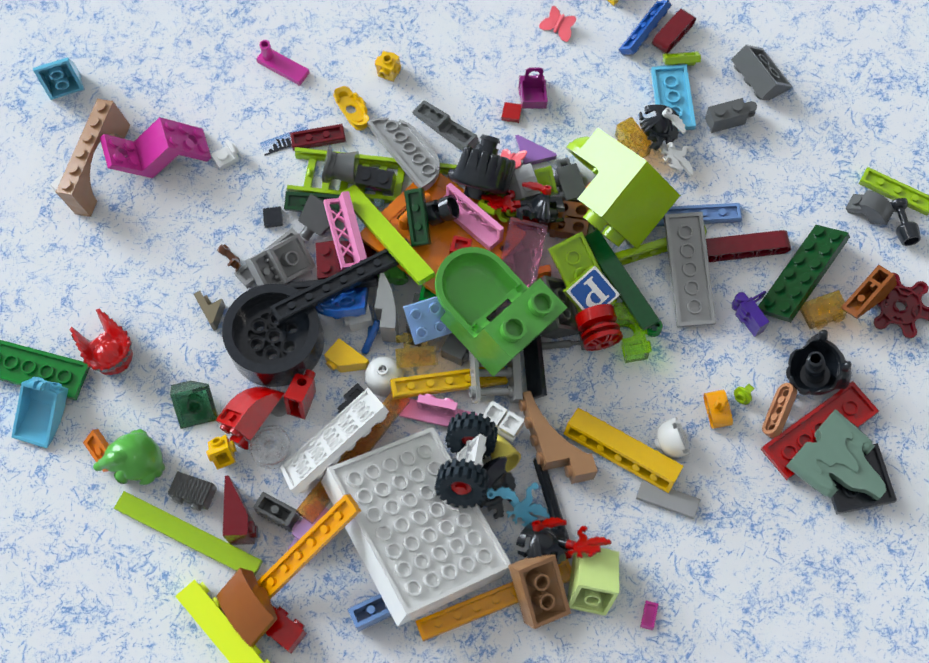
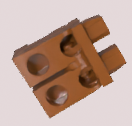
[546,201,590,239]

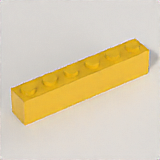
[563,408,684,493]

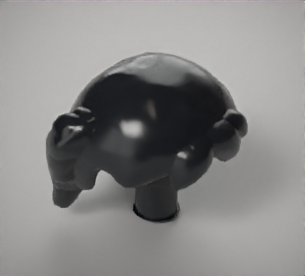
[786,330,852,396]

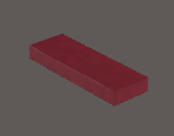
[290,124,346,151]

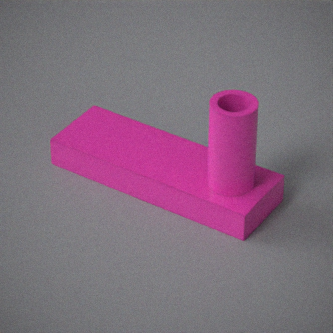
[256,40,310,86]

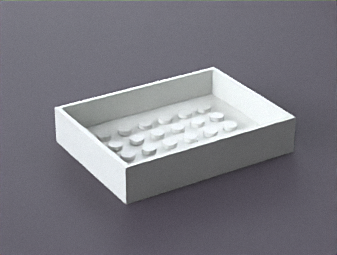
[321,427,511,627]

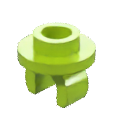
[734,384,755,405]

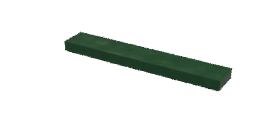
[585,229,659,331]

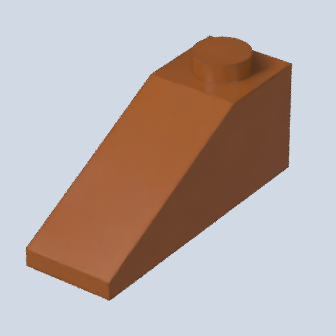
[841,265,897,319]

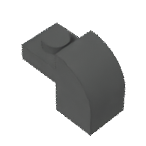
[846,190,894,225]

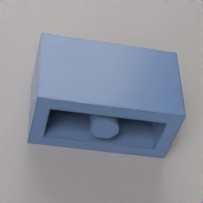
[348,594,392,632]

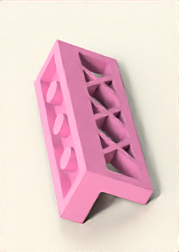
[444,183,504,251]
[323,191,367,270]

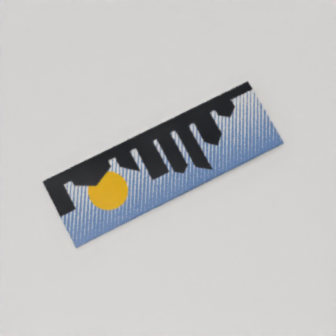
[260,126,308,156]

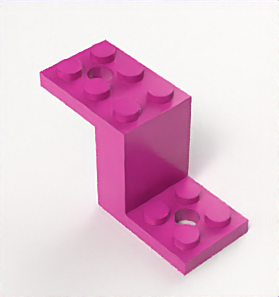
[100,117,211,178]

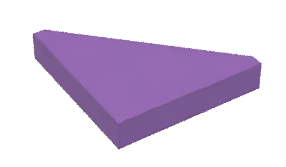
[515,135,557,165]

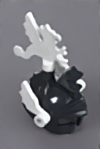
[639,105,694,176]

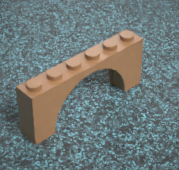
[56,99,130,217]

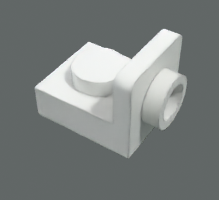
[211,139,240,171]

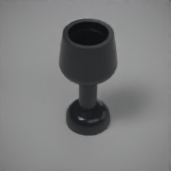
[890,198,921,246]

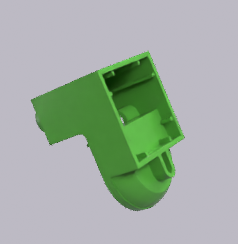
[435,247,567,377]

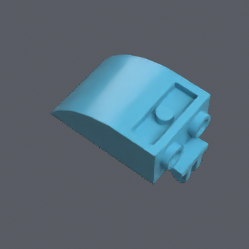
[11,377,68,448]

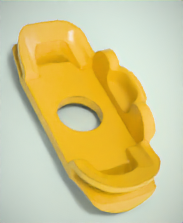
[333,86,369,130]

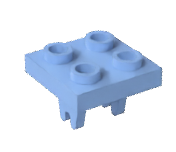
[403,296,452,345]

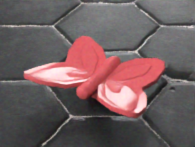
[539,6,576,42]
[500,149,527,169]

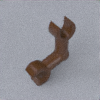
[217,244,242,272]

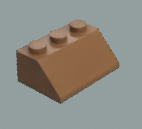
[508,555,571,629]

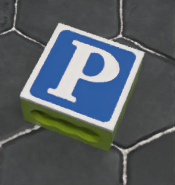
[563,266,620,312]

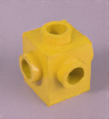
[375,51,402,82]
[206,435,237,470]

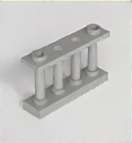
[469,351,523,404]

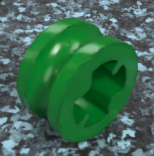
[645,320,663,337]

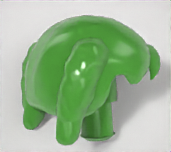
[93,429,165,485]

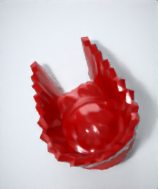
[69,308,133,375]

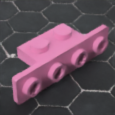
[397,394,477,427]

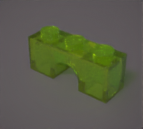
[613,302,652,363]

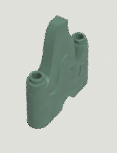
[786,409,886,501]

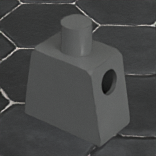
[298,194,342,241]

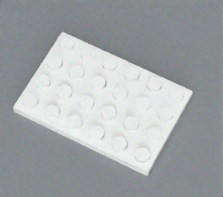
[280,388,389,496]

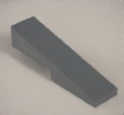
[412,100,480,151]

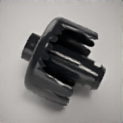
[448,134,516,200]

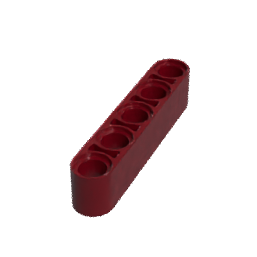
[706,230,791,263]

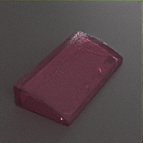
[501,217,548,288]

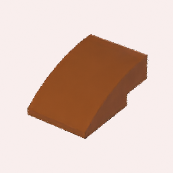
[217,568,277,647]

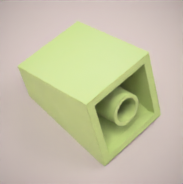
[567,548,619,616]

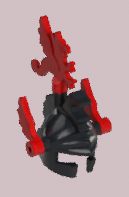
[481,181,565,232]
[516,517,612,564]

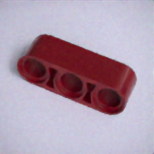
[652,8,696,54]

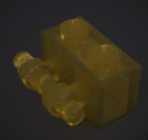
[395,332,438,368]

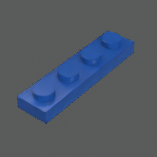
[619,0,672,55]

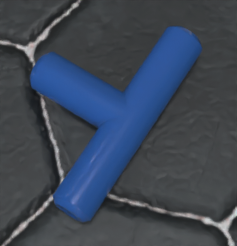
[361,319,380,354]

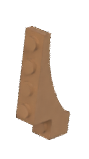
[518,391,598,484]

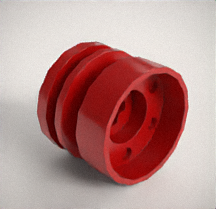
[575,304,623,351]

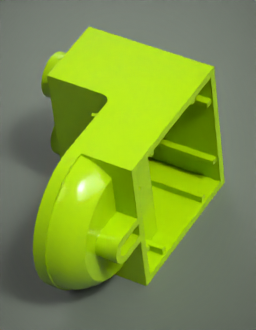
[566,128,681,248]

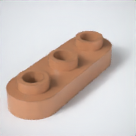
[762,383,797,438]

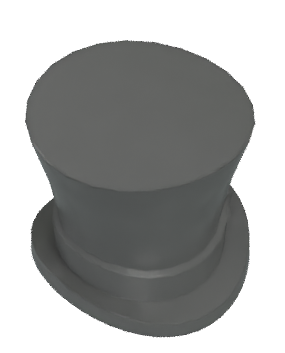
[322,147,359,185]

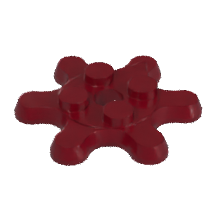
[873,273,929,339]

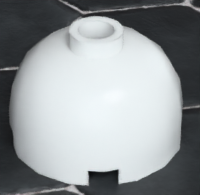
[365,356,404,396]
[654,417,690,458]

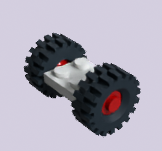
[435,411,498,508]

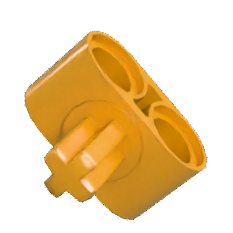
[703,389,733,429]

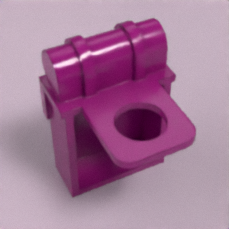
[518,68,548,109]

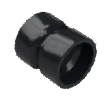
[426,195,460,226]

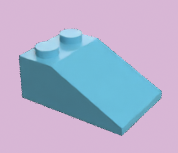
[33,57,85,100]

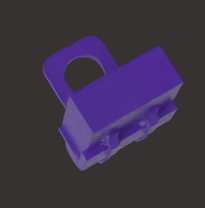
[732,291,769,337]

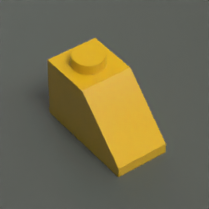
[324,338,369,373]

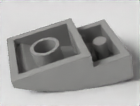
[245,233,316,286]
[375,273,399,343]

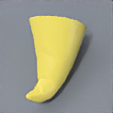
[491,434,521,472]

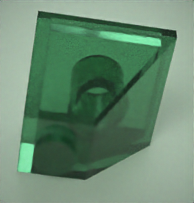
[170,380,218,429]

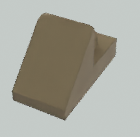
[194,291,225,331]

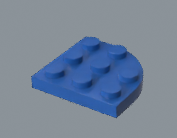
[315,287,369,319]

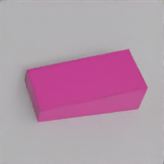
[640,601,658,630]

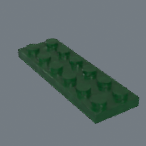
[758,224,850,323]

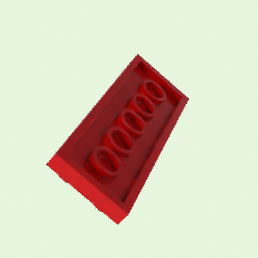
[761,381,879,481]

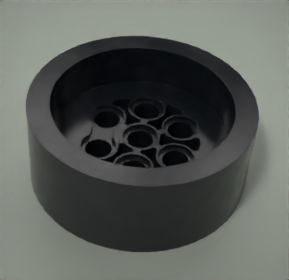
[222,284,324,387]

